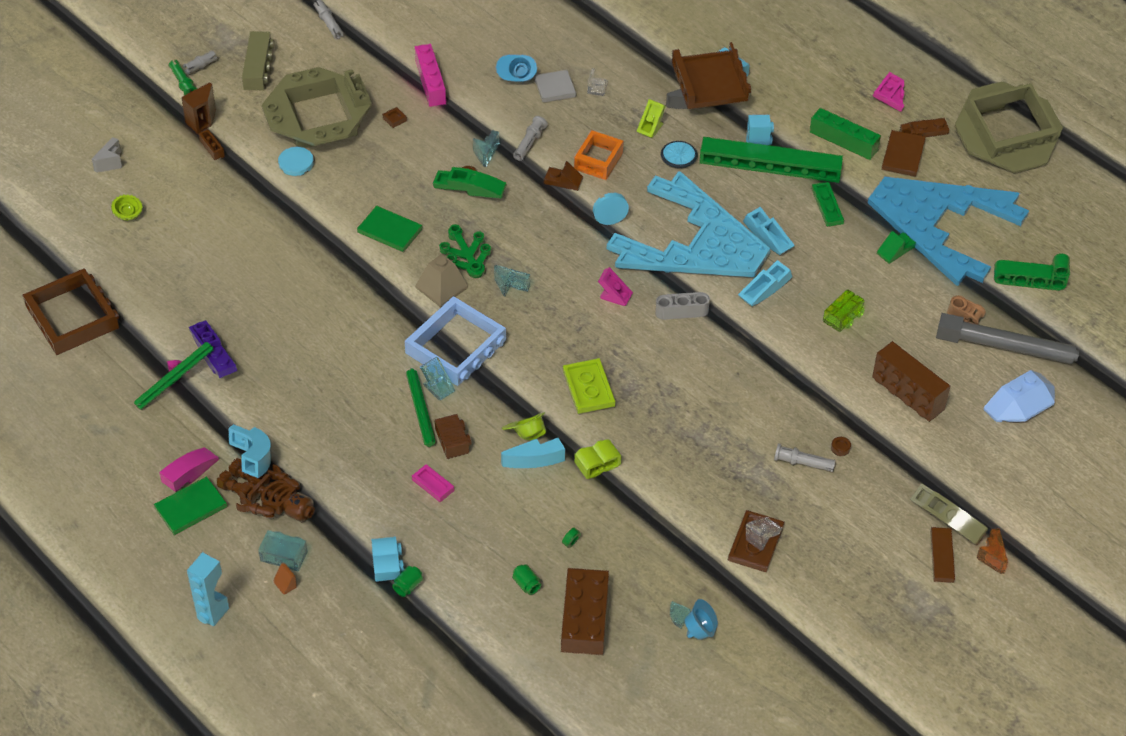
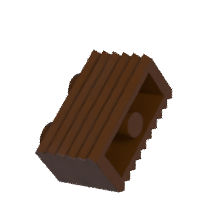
[434,414,472,459]

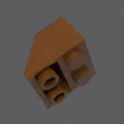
[181,82,216,134]

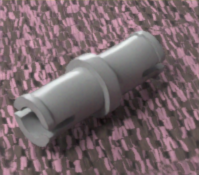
[183,50,217,74]

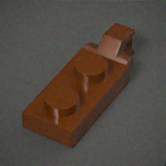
[900,118,950,137]

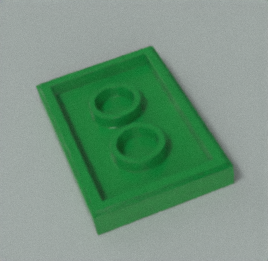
[357,205,423,252]
[153,476,227,535]

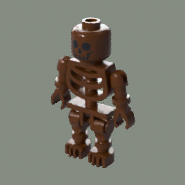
[217,458,315,522]

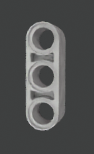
[655,292,710,320]

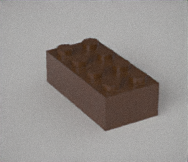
[872,341,951,422]
[561,568,609,655]

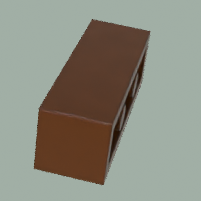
[199,129,225,160]

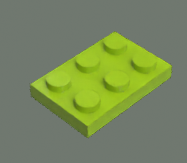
[563,358,615,414]

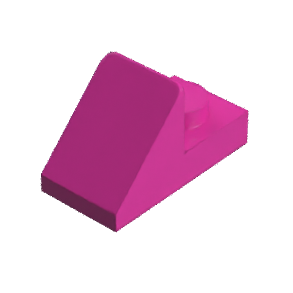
[598,267,633,306]

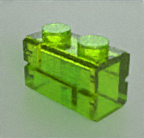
[823,289,865,332]

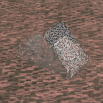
[746,517,782,551]

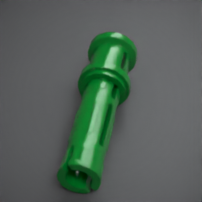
[169,60,198,96]

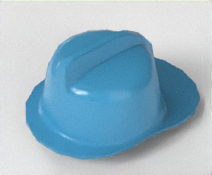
[496,55,537,82]
[684,599,718,640]

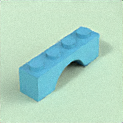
[187,552,229,626]

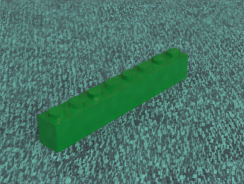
[699,136,843,183]

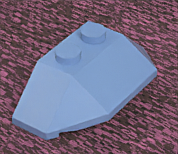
[983,370,1055,422]

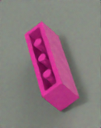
[414,44,446,107]

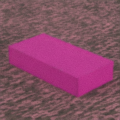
[412,464,454,502]

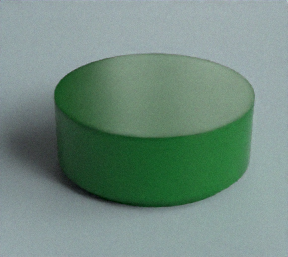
[562,527,581,548]

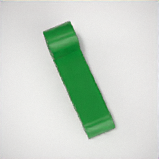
[994,253,1070,291]

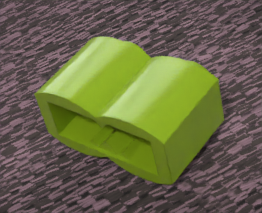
[575,439,621,479]

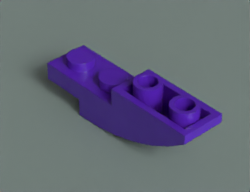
[189,320,237,378]

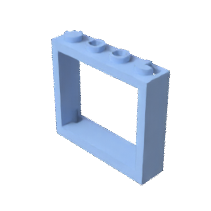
[404,296,506,386]

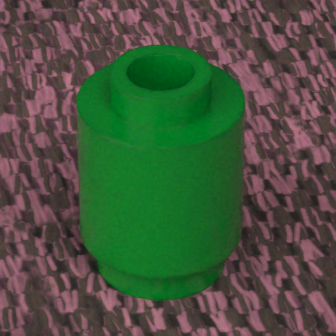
[512,564,542,595]
[392,566,423,597]

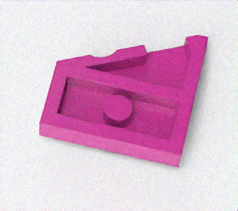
[873,72,904,112]

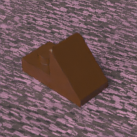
[544,161,583,191]

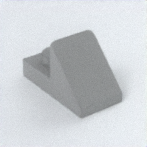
[92,137,122,173]

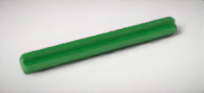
[134,342,214,410]
[406,368,436,447]

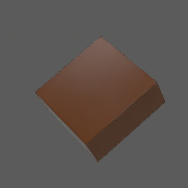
[383,107,407,128]

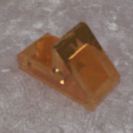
[977,528,1008,574]

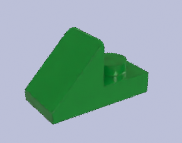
[876,231,916,264]

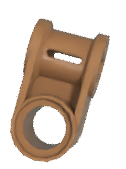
[947,295,986,324]

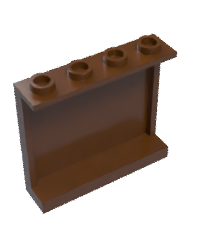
[672,42,751,109]

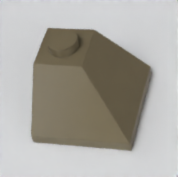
[415,254,468,308]

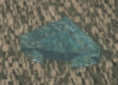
[670,601,691,629]

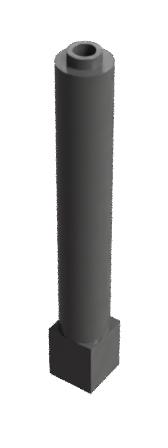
[936,313,1079,364]

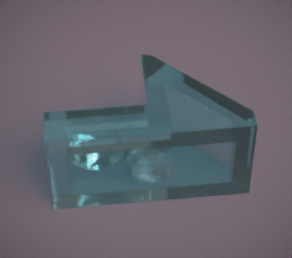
[473,130,499,167]
[494,265,530,296]
[420,357,455,400]

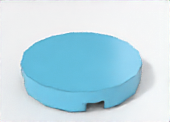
[278,147,314,176]
[593,193,629,225]

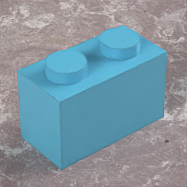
[746,115,774,145]

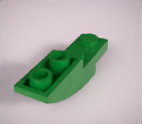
[432,167,507,199]

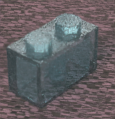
[258,530,308,571]

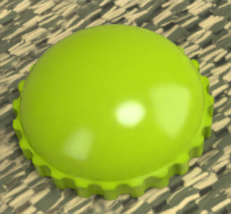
[111,194,142,220]

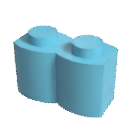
[371,537,404,581]

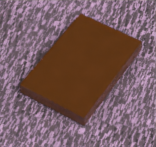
[881,130,926,177]
[728,510,785,573]

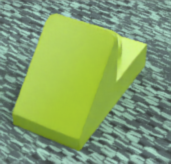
[636,99,666,138]

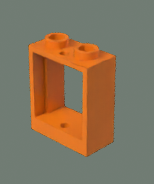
[574,130,624,180]

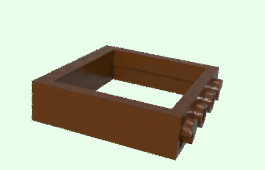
[22,268,119,356]

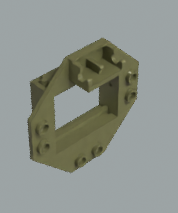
[261,67,372,148]
[954,81,1063,173]

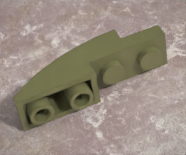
[910,483,988,545]

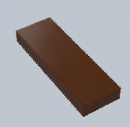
[930,527,955,583]

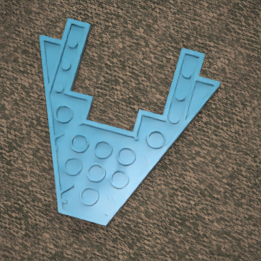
[606,171,770,277]

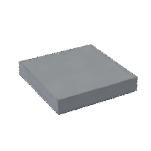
[534,70,576,102]

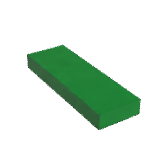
[811,182,844,227]

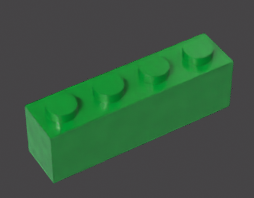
[809,108,881,160]

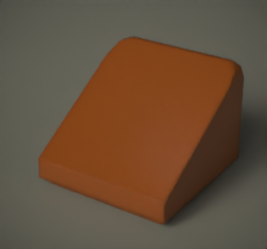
[273,562,297,595]

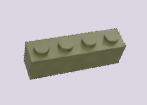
[242,31,274,91]

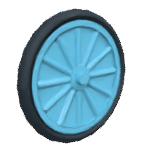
[661,141,698,168]

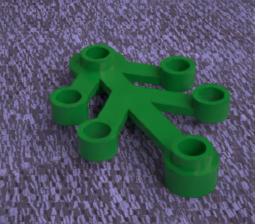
[439,224,491,278]

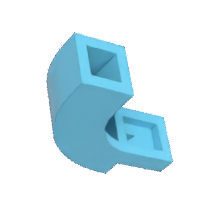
[229,424,271,478]

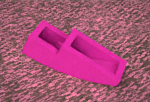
[159,447,219,492]

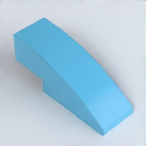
[743,207,795,255]
[738,260,792,306]
[501,438,565,468]

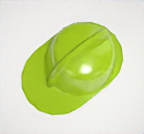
[501,412,546,440]

